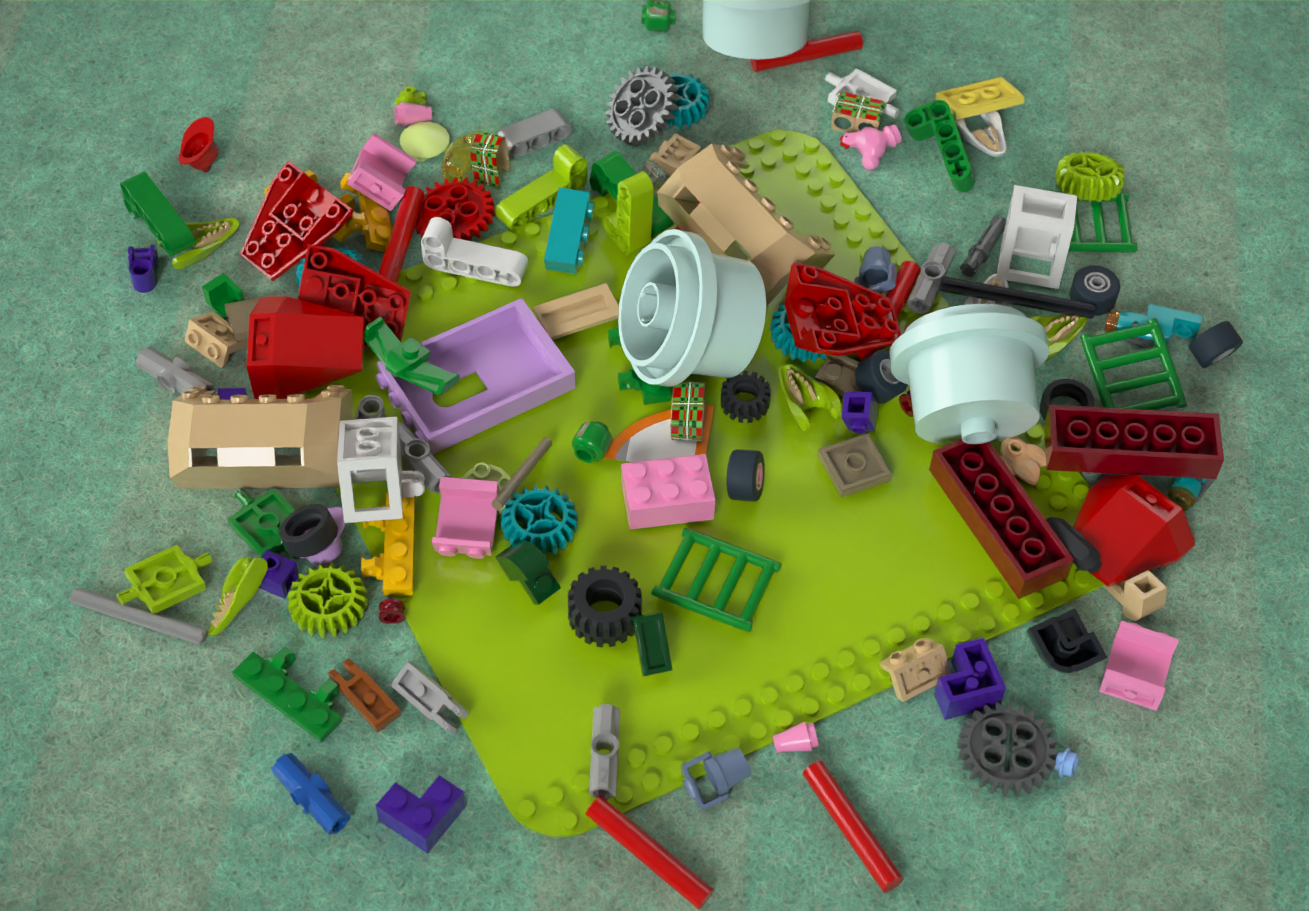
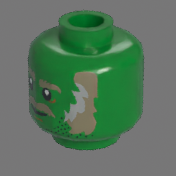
[641,0,676,32]
[571,421,613,463]

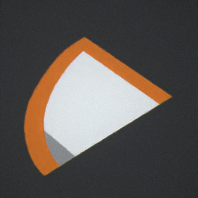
[604,405,715,462]

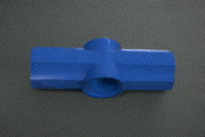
[271,753,350,836]

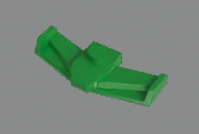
[364,317,460,396]

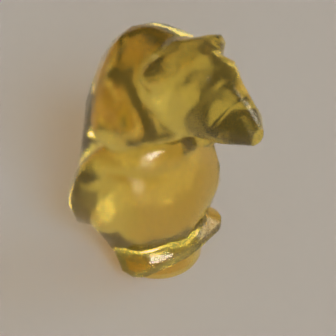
[441,131,488,183]

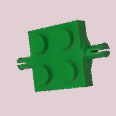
[228,488,303,559]

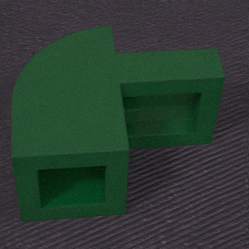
[495,540,561,605]

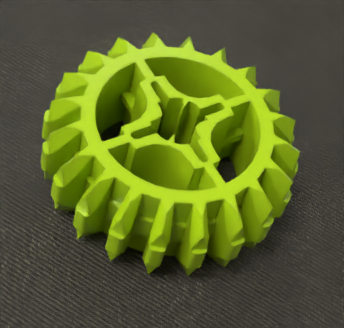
[1055,151,1125,202]
[288,563,368,639]

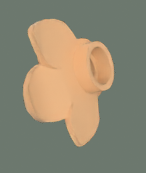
[1000,436,1046,486]

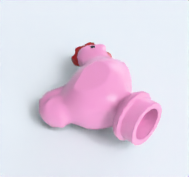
[840,125,902,170]

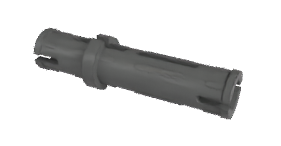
[960,215,1006,277]

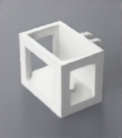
[996,185,1077,289]
[337,417,425,523]

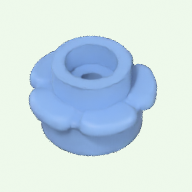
[1054,748,1079,778]

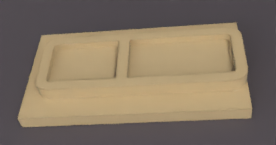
[533,283,619,340]

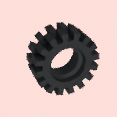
[720,371,771,423]

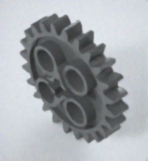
[605,66,679,146]
[957,702,1058,797]

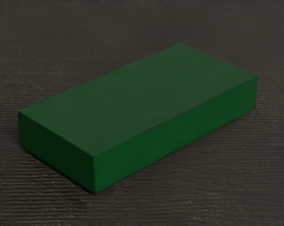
[632,611,672,676]

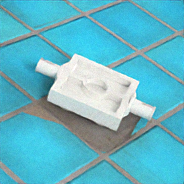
[825,68,900,124]

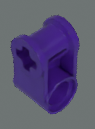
[128,244,158,293]

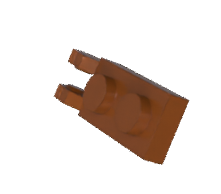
[328,658,401,733]

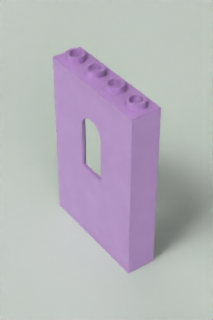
[376,298,575,455]

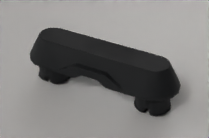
[1046,517,1102,573]

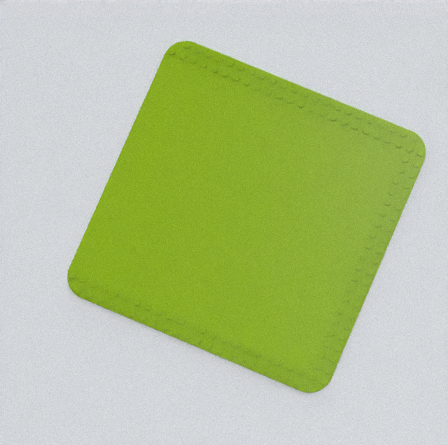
[302,129,1105,837]

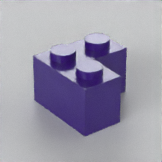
[934,638,1006,720]
[375,775,466,854]

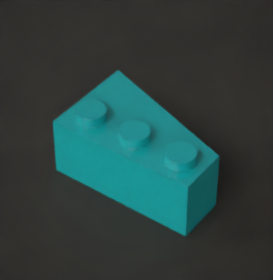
[544,188,595,274]

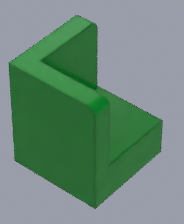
[202,273,245,320]

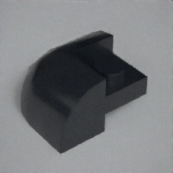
[1026,608,1108,673]

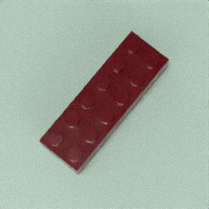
[1044,405,1224,479]
[929,439,1074,599]

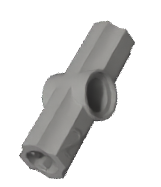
[907,242,955,315]
[135,347,214,394]
[398,422,452,494]
[589,704,620,800]

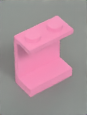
[347,133,417,211]
[432,477,500,559]
[1099,621,1179,711]

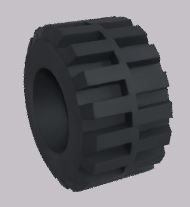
[568,566,642,647]

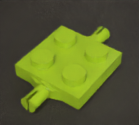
[117,545,213,614]

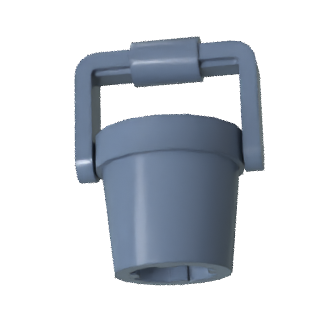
[855,246,897,294]
[680,748,751,809]

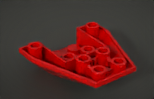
[240,161,354,281]
[298,243,411,349]
[784,263,902,356]
[246,296,365,399]
[1073,474,1195,587]

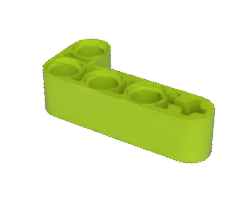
[495,144,587,231]
[602,171,654,255]

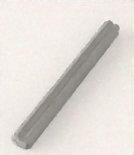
[70,588,207,645]

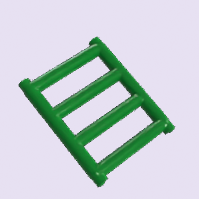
[1052,191,1138,253]
[1080,318,1187,410]
[651,527,782,632]

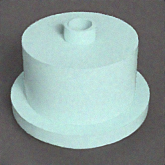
[703,0,811,59]
[618,229,766,386]
[889,304,1049,445]

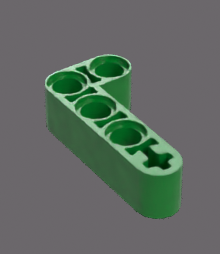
[904,100,975,192]
[589,151,673,238]
[120,171,196,257]

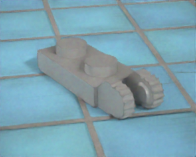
[391,661,469,734]

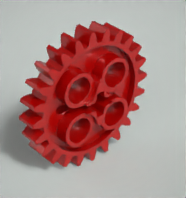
[415,177,495,242]

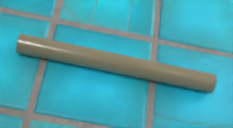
[492,438,552,510]

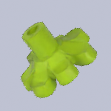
[395,86,427,106]

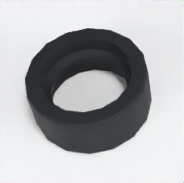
[1040,378,1094,421]
[279,504,338,558]

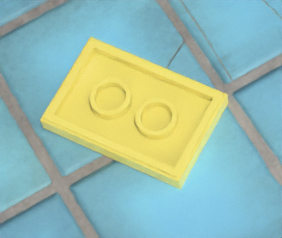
[935,77,1024,120]

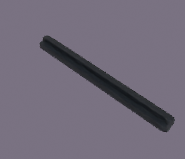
[940,276,1096,319]

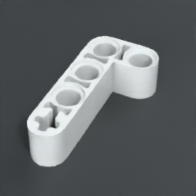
[421,217,529,287]

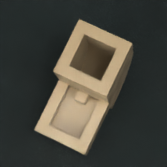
[1105,570,1167,621]

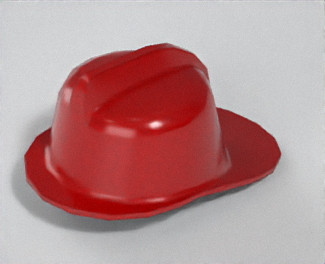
[178,117,219,173]

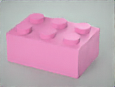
[621,454,715,530]

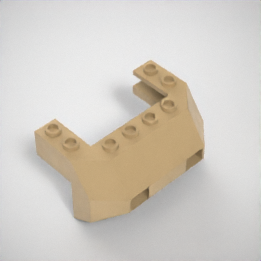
[657,144,835,307]
[168,385,354,489]

